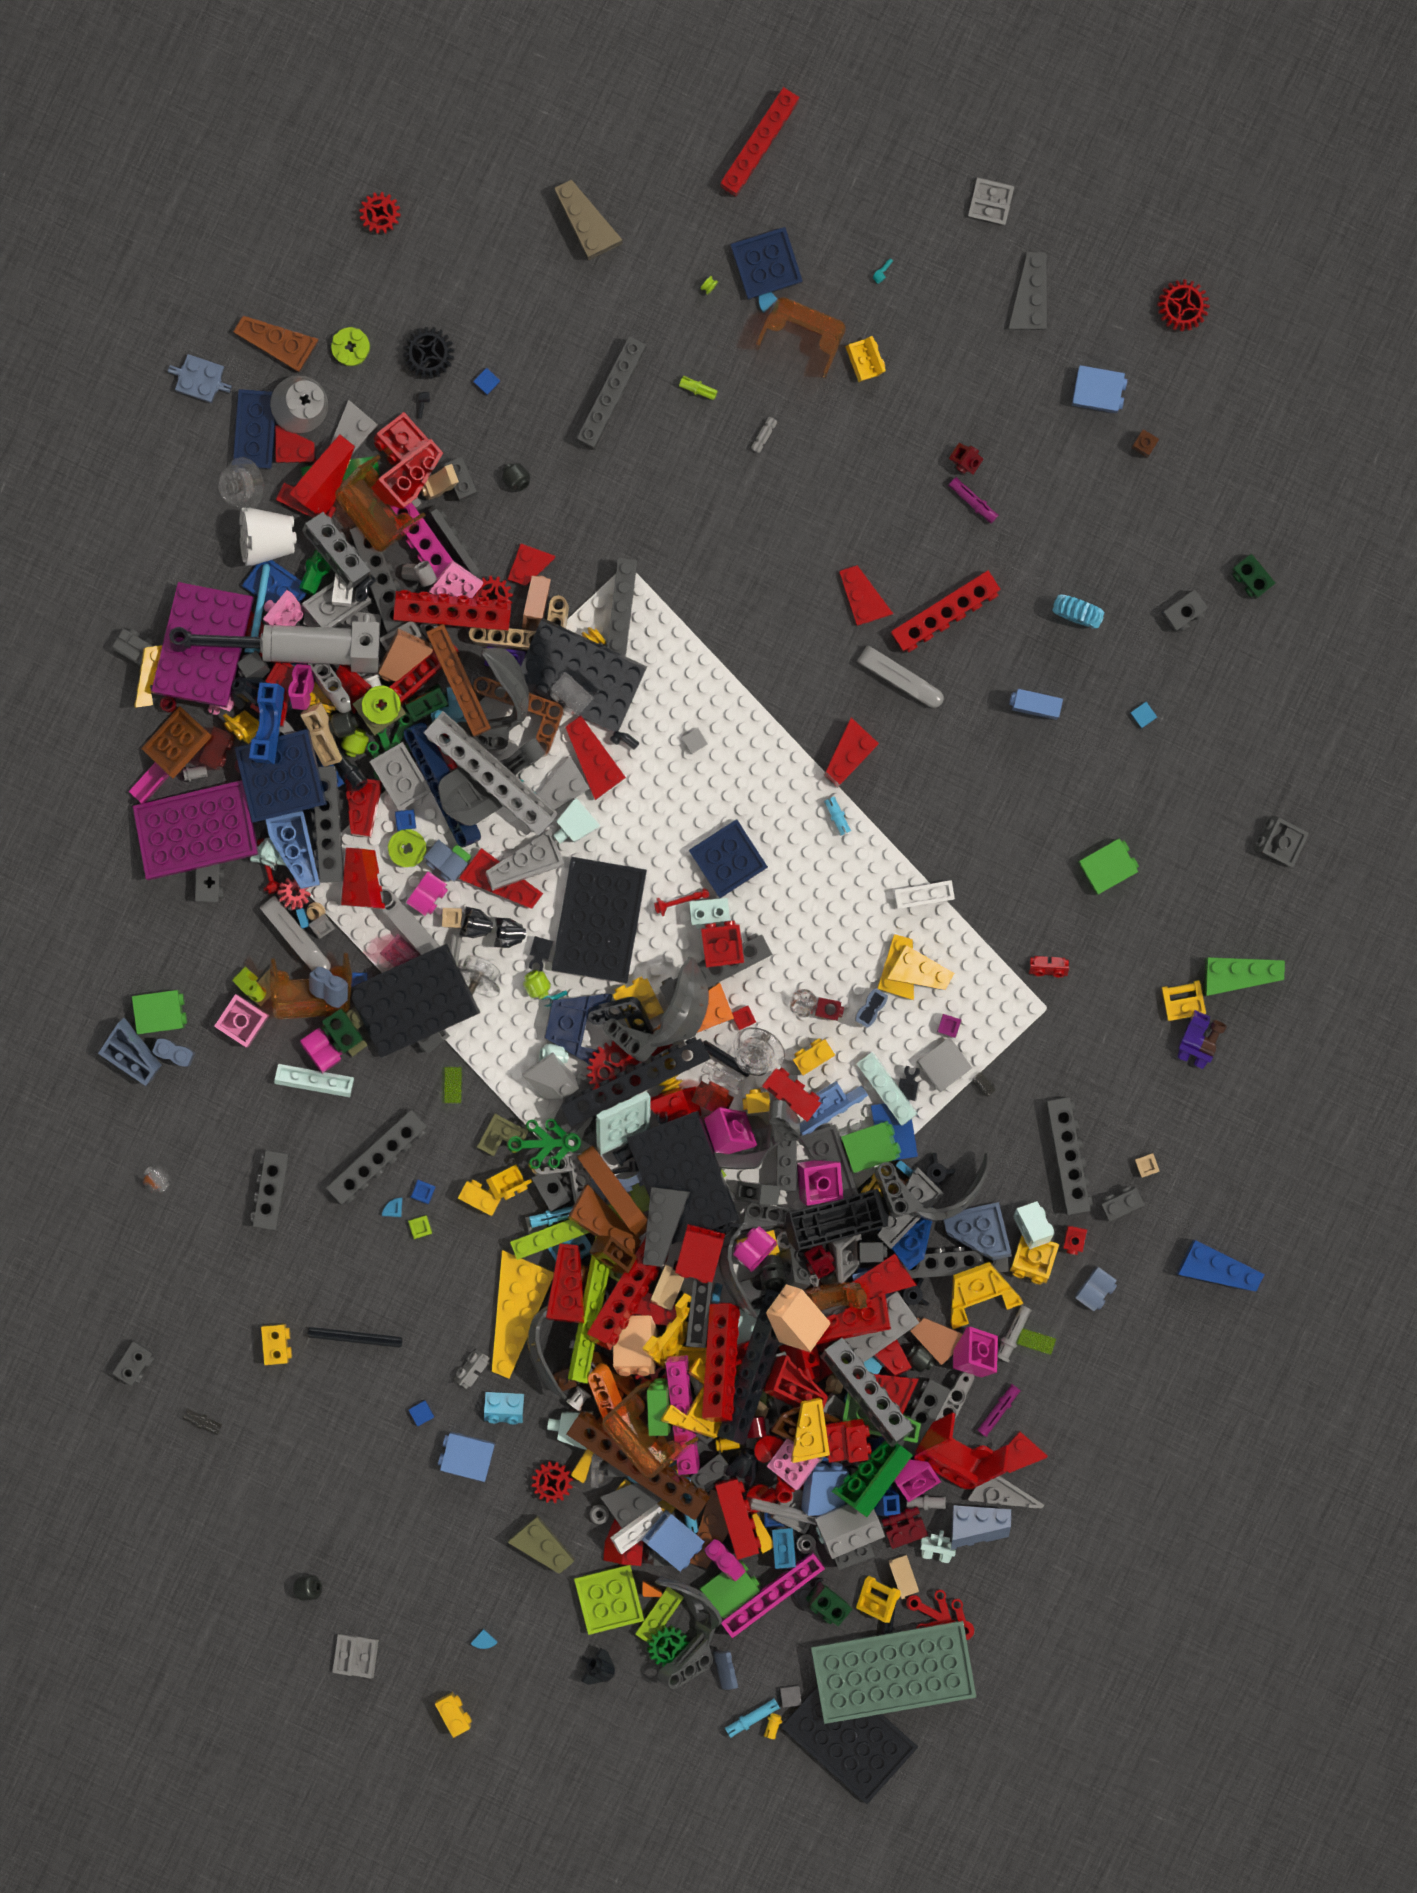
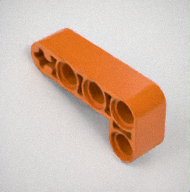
[588,1363,630,1440]

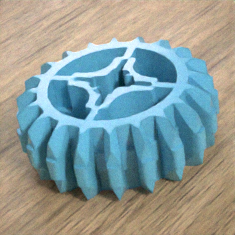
[1052,594,1104,628]

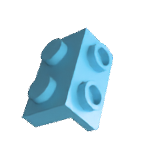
[484,1392,524,1425]

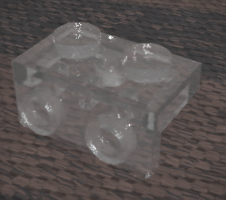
[548,672,594,715]

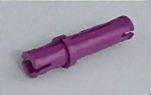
[948,477,999,524]
[977,1384,1021,1437]

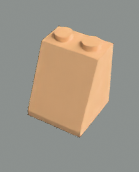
[766,1284,830,1352]
[613,1316,659,1376]

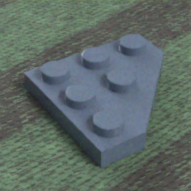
[944,1202,1012,1260]

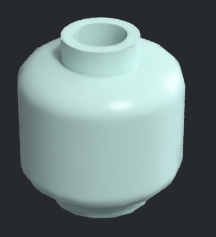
[539,1043,568,1064]

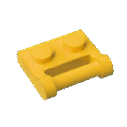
[1161,980,1206,1021]
[856,1576,901,1623]

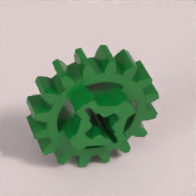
[647,1625,689,1667]

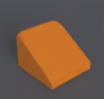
[643,1580,662,1597]

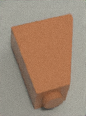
[522,576,551,631]
[378,628,433,682]
[910,1317,963,1365]

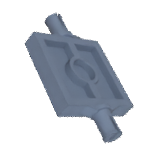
[168,354,232,403]

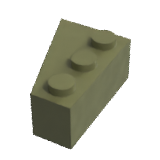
[508,1515,575,1574]

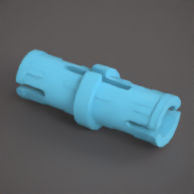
[824,796,852,836]

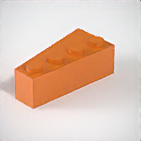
[653,983,734,1048]

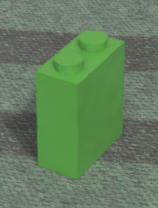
[1078,838,1139,895]
[132,990,187,1034]
[841,1121,901,1173]
[647,1378,673,1436]
[700,1561,761,1619]

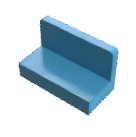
[772,1528,796,1569]

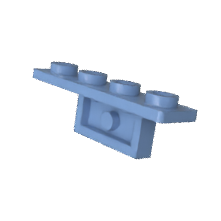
[800,1081,868,1136]

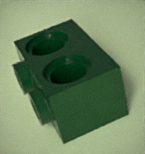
[1232,553,1276,599]
[405,683,448,722]
[322,1008,364,1053]
[805,1581,853,1627]

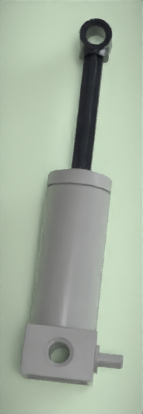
[169,614,380,673]

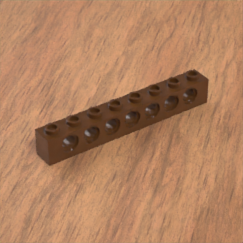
[566,1411,710,1521]

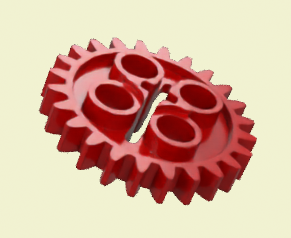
[586,1041,645,1101]

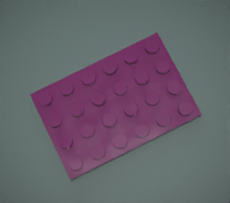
[152,582,254,708]
[133,780,259,880]

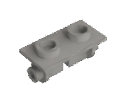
[454,1348,490,1389]

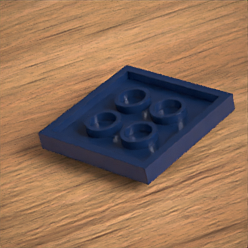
[730,227,803,300]
[689,819,768,898]

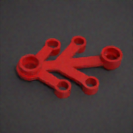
[906,1589,974,1640]

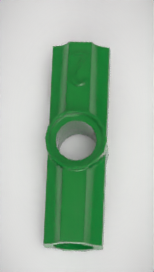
[299,548,335,595]

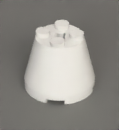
[239,508,296,566]

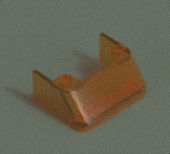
[756,297,846,378]
[335,454,426,552]
[270,953,352,1019]
[602,1381,699,1478]

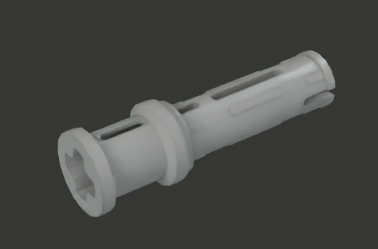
[997,1305,1032,1363]

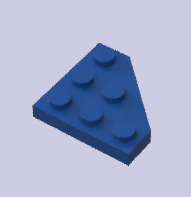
[877,1207,933,1270]

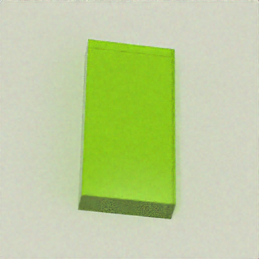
[445,1067,462,1103]
[1017,1328,1056,1355]

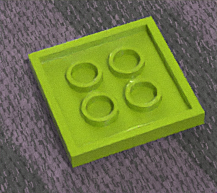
[574,1565,644,1635]

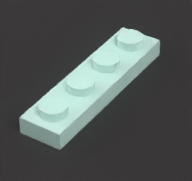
[857,1052,918,1126]
[274,1064,354,1097]

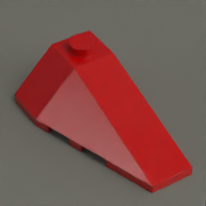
[290,434,355,515]

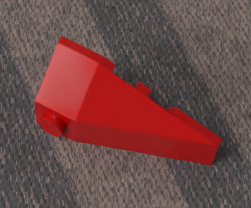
[371,439,443,509]
[603,1519,643,1566]

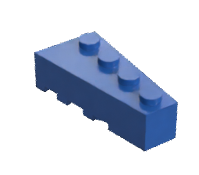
[1176,1239,1265,1292]

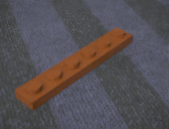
[426,624,491,737]

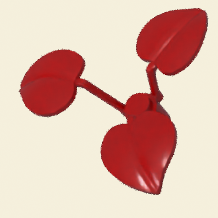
[746,1436,804,1514]

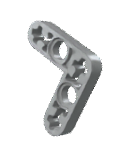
[532,1152,592,1203]

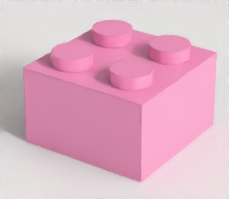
[214,994,270,1048]

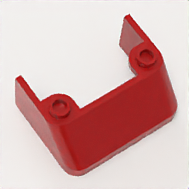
[914,1412,1010,1489]

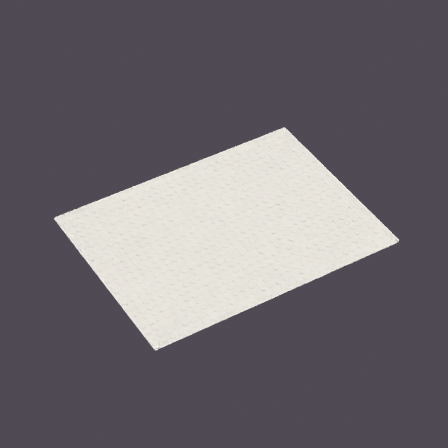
[306,573,1047,1319]

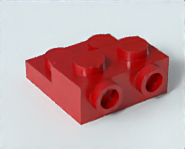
[373,412,429,465]
[701,920,744,968]
[825,1419,871,1463]

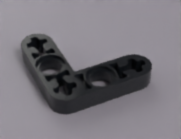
[588,997,654,1034]

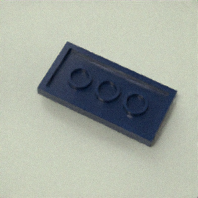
[233,389,275,469]

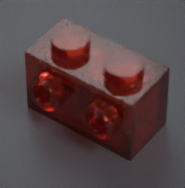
[199,727,235,770]
[691,1081,734,1112]

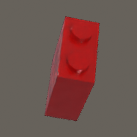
[675,1224,725,1283]

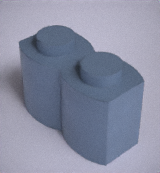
[424,839,469,882]
[309,967,348,1008]
[855,988,888,1028]
[152,1039,195,1066]
[1074,1266,1117,1311]

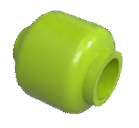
[341,727,369,757]
[523,970,551,999]

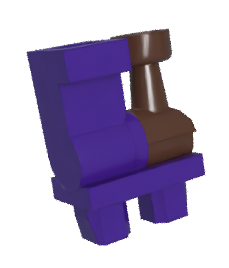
[1178,1010,1227,1069]

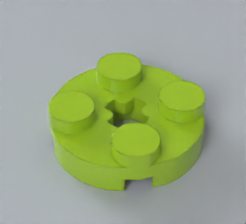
[331,327,370,367]
[362,686,401,725]
[388,829,427,868]

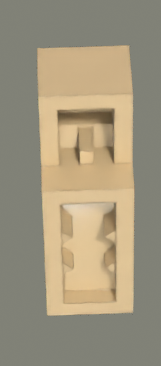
[421,464,459,500]
[301,703,342,767]

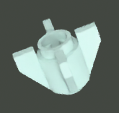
[250,838,286,871]

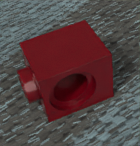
[815,997,844,1021]

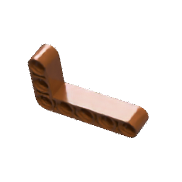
[473,677,564,757]
[577,1145,648,1238]

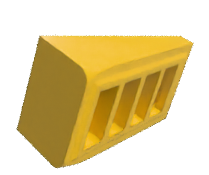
[571,1449,594,1483]
[751,1512,773,1554]

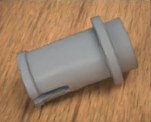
[183,765,208,782]

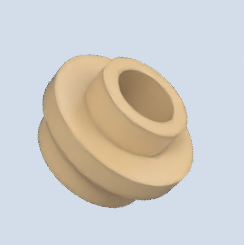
[307,902,326,921]

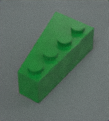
[831,1440,912,1517]

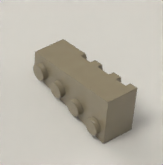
[554,180,623,260]

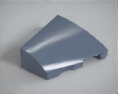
[713,1650,738,1690]

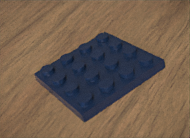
[235,729,327,823]

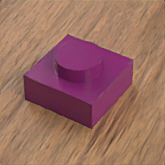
[937,1014,961,1038]

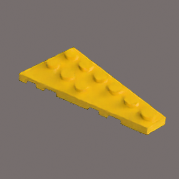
[492,1250,554,1379]

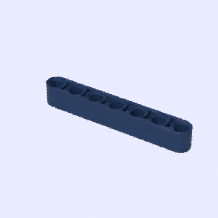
[404,722,481,848]

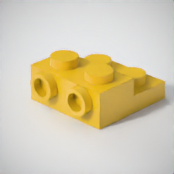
[613,976,664,1028]
[1010,1234,1059,1285]

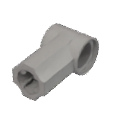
[401,561,437,586]

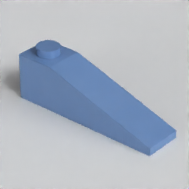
[266,811,320,889]

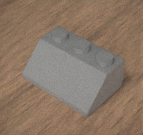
[814,1504,885,1559]

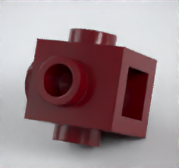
[949,443,984,475]
[804,1245,835,1279]

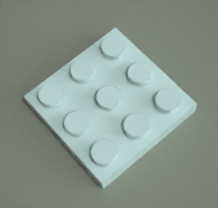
[596,1091,650,1155]

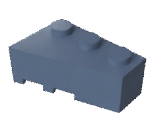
[98,1018,162,1086]
[951,1505,1011,1550]

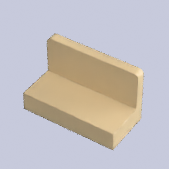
[650,1265,685,1310]
[888,1554,919,1599]

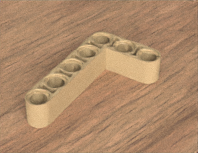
[469,595,569,651]

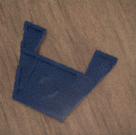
[544,993,613,1065]

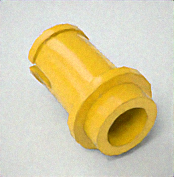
[715,1437,740,1453]
[764,1713,782,1739]

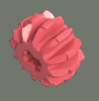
[277,878,311,910]

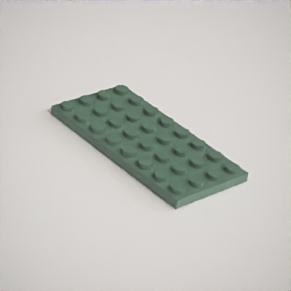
[811,1620,976,1724]

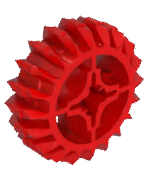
[1157,279,1209,332]

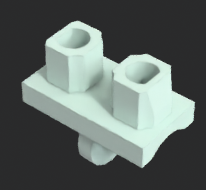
[921,1530,956,1563]

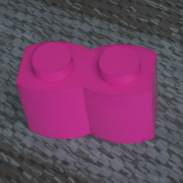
[288,664,315,710]
[406,871,448,916]
[300,1028,342,1074]
[733,1226,777,1272]
[705,1539,745,1581]

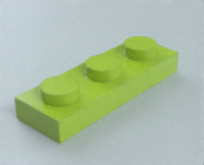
[635,1587,684,1642]

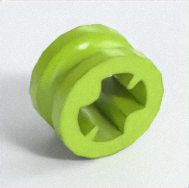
[700,276,718,295]

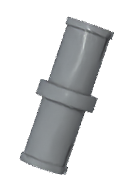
[907,1495,946,1510]

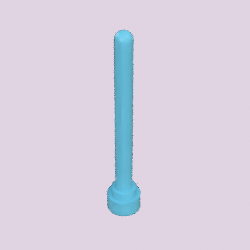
[244,564,270,654]

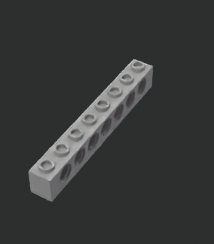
[424,711,558,835]

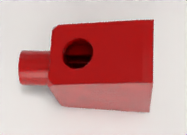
[779,1344,820,1380]

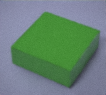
[452,845,472,863]

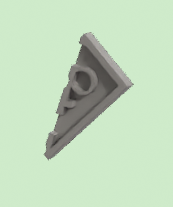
[968,1476,1044,1509]

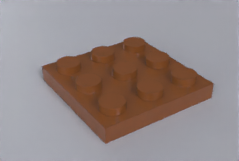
[141,706,212,779]

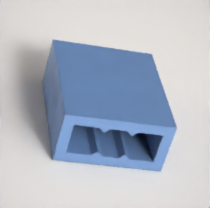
[1071,365,1127,413]
[1009,689,1063,720]
[438,1432,495,1482]
[801,1462,849,1516]
[642,1510,705,1572]

